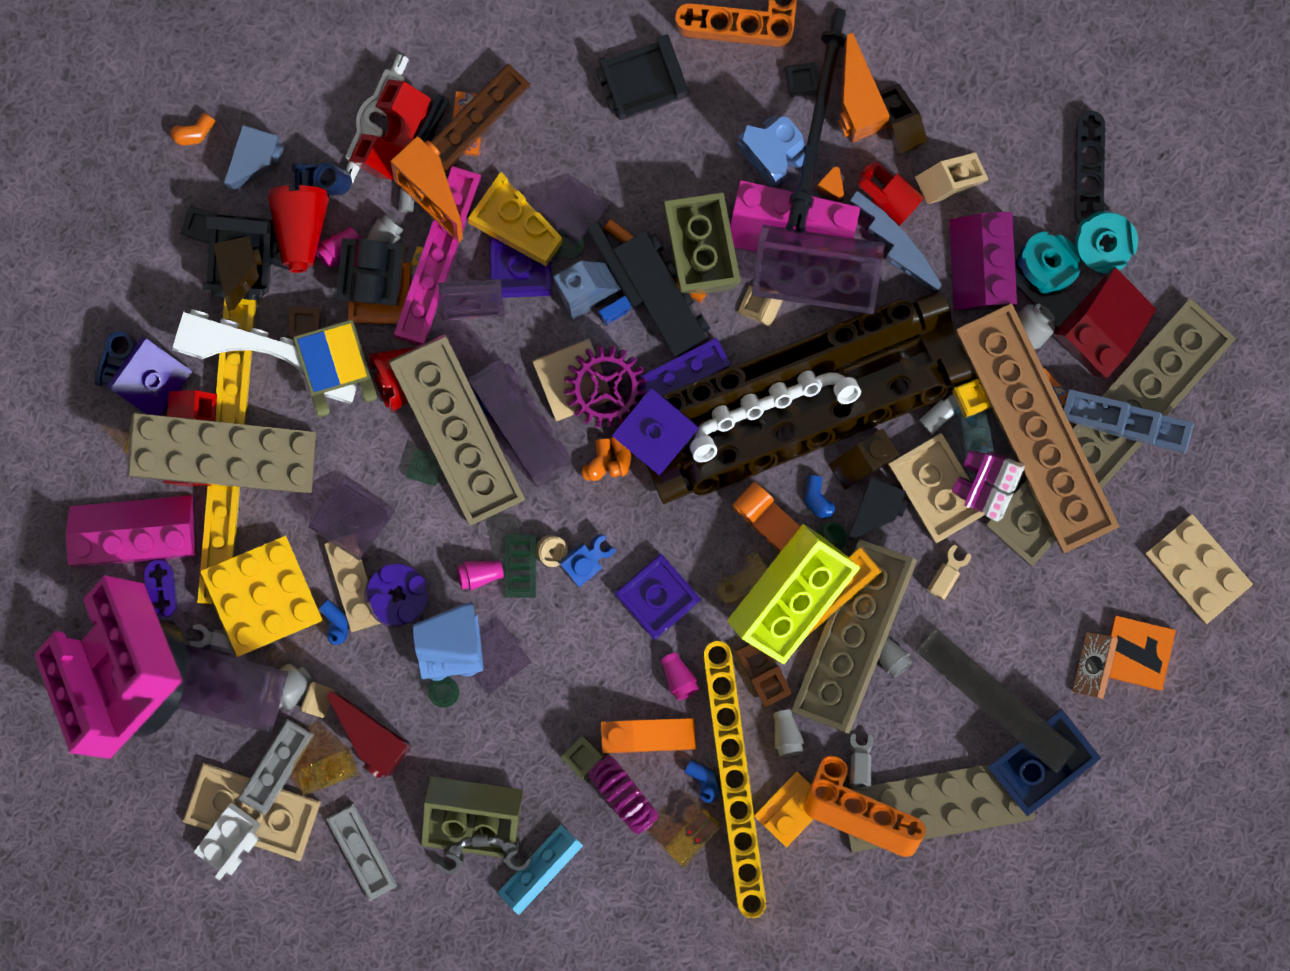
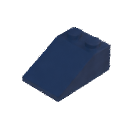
[988,707,1101,817]

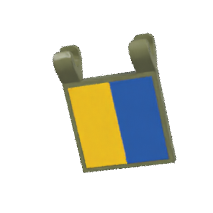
[293,320,377,417]

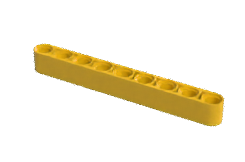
[703,641,766,918]

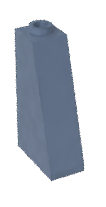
[554,261,623,320]

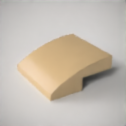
[532,338,612,422]

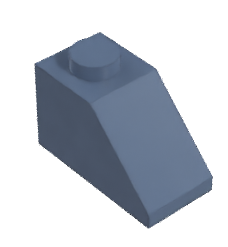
[224,125,284,190]

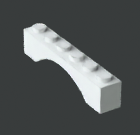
[172,309,358,404]

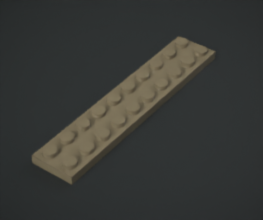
[985,298,1236,567]

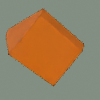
[816,166,844,202]

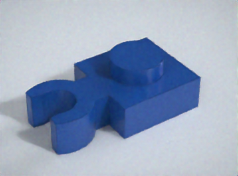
[558,533,616,587]

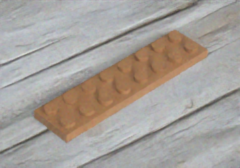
[955,303,1120,554]

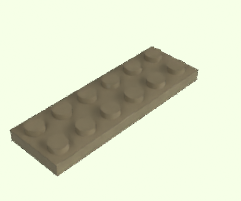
[389,334,525,526]
[126,413,316,494]
[791,539,917,734]
[848,764,1036,853]

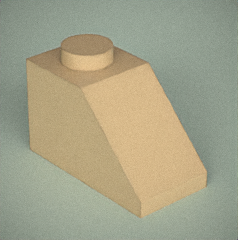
[915,152,989,204]

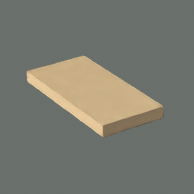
[183,763,321,861]

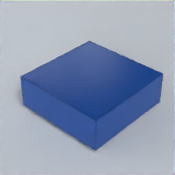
[599,296,631,325]

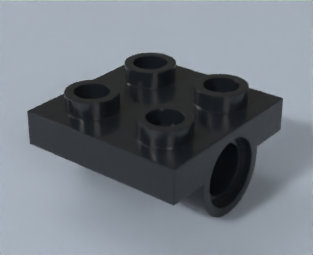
[336,238,405,306]

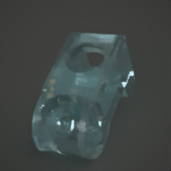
[959,411,993,470]

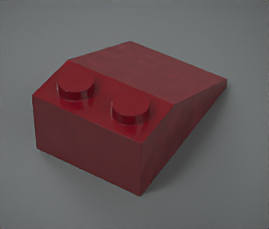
[1053,267,1156,379]
[327,691,412,778]

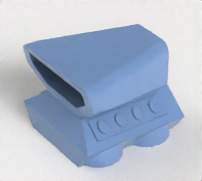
[736,116,806,188]
[413,602,484,681]

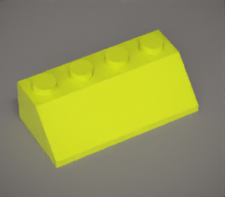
[727,524,860,664]

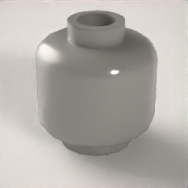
[1017,304,1055,349]
[264,664,312,710]

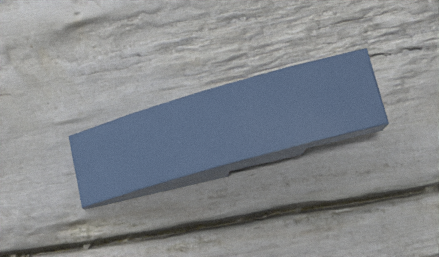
[849,191,942,292]
[1064,389,1194,454]

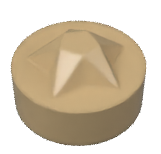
[535,535,568,567]

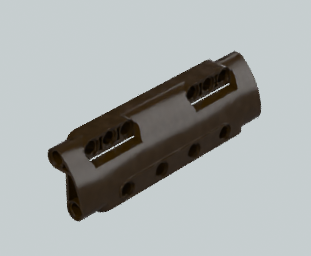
[627,289,977,505]

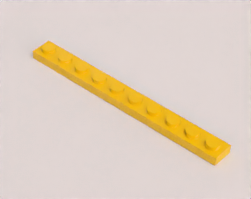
[197,298,257,605]

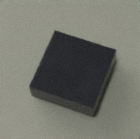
[785,62,819,98]

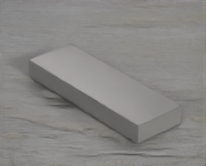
[238,719,314,816]
[326,804,397,901]

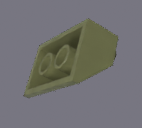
[663,192,741,294]
[421,776,523,858]

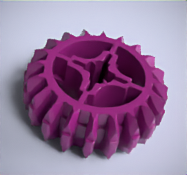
[563,345,647,428]
[588,756,658,834]

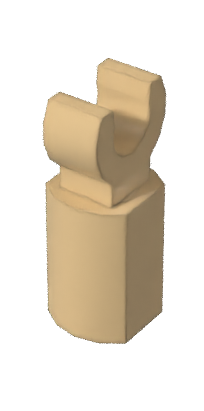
[926,545,971,600]

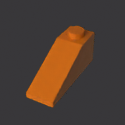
[601,718,696,754]

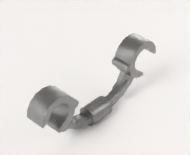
[436,834,531,874]

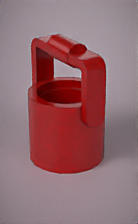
[858,161,924,226]

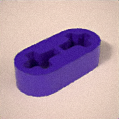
[144,560,177,617]

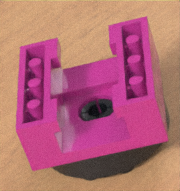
[34,575,189,759]

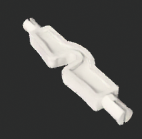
[346,54,409,183]

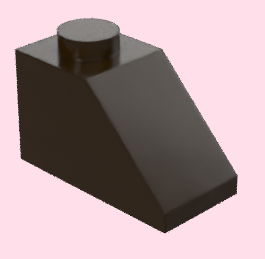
[879,84,928,154]
[213,236,262,311]
[829,429,900,490]

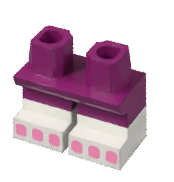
[952,450,1025,522]

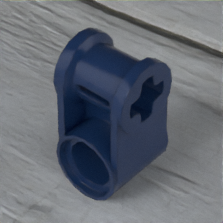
[292,163,352,196]
[95,331,137,386]

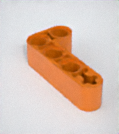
[675,0,797,47]
[732,481,801,552]
[803,756,926,857]

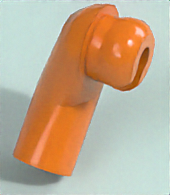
[170,113,215,146]
[607,437,631,478]
[581,439,612,481]

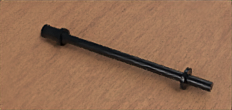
[786,8,846,233]

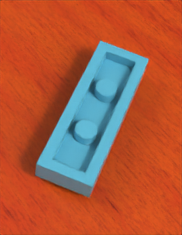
[497,825,583,914]

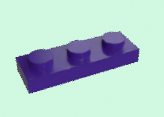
[638,337,731,397]

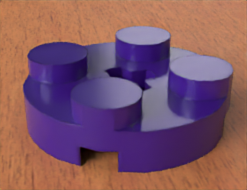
[364,564,428,627]

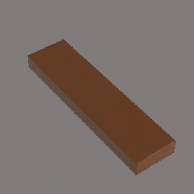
[431,63,531,172]

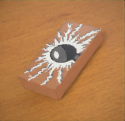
[1072,632,1118,699]

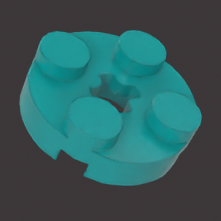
[1075,211,1138,273]
[1017,232,1080,294]

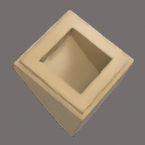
[737,285,783,327]
[300,681,335,718]

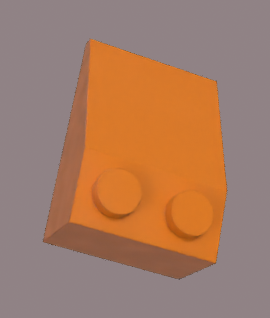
[838,32,890,143]
[391,136,463,243]

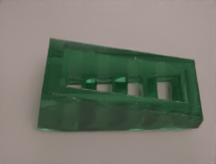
[505,535,537,598]

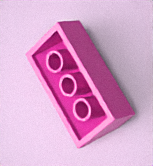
[730,180,861,272]
[66,495,197,568]

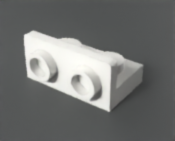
[193,803,261,881]

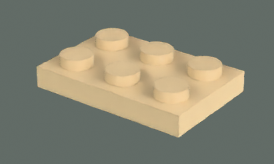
[888,433,986,544]
[1144,514,1253,625]

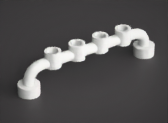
[690,371,861,462]

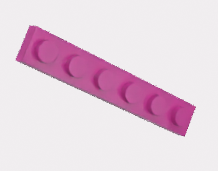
[394,166,481,345]

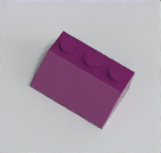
[949,212,1017,311]

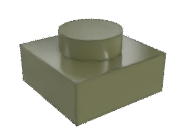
[561,735,605,781]

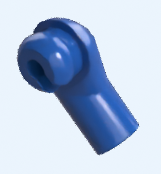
[804,475,835,518]
[318,598,348,645]
[684,759,720,803]

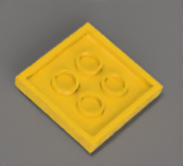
[199,536,323,658]

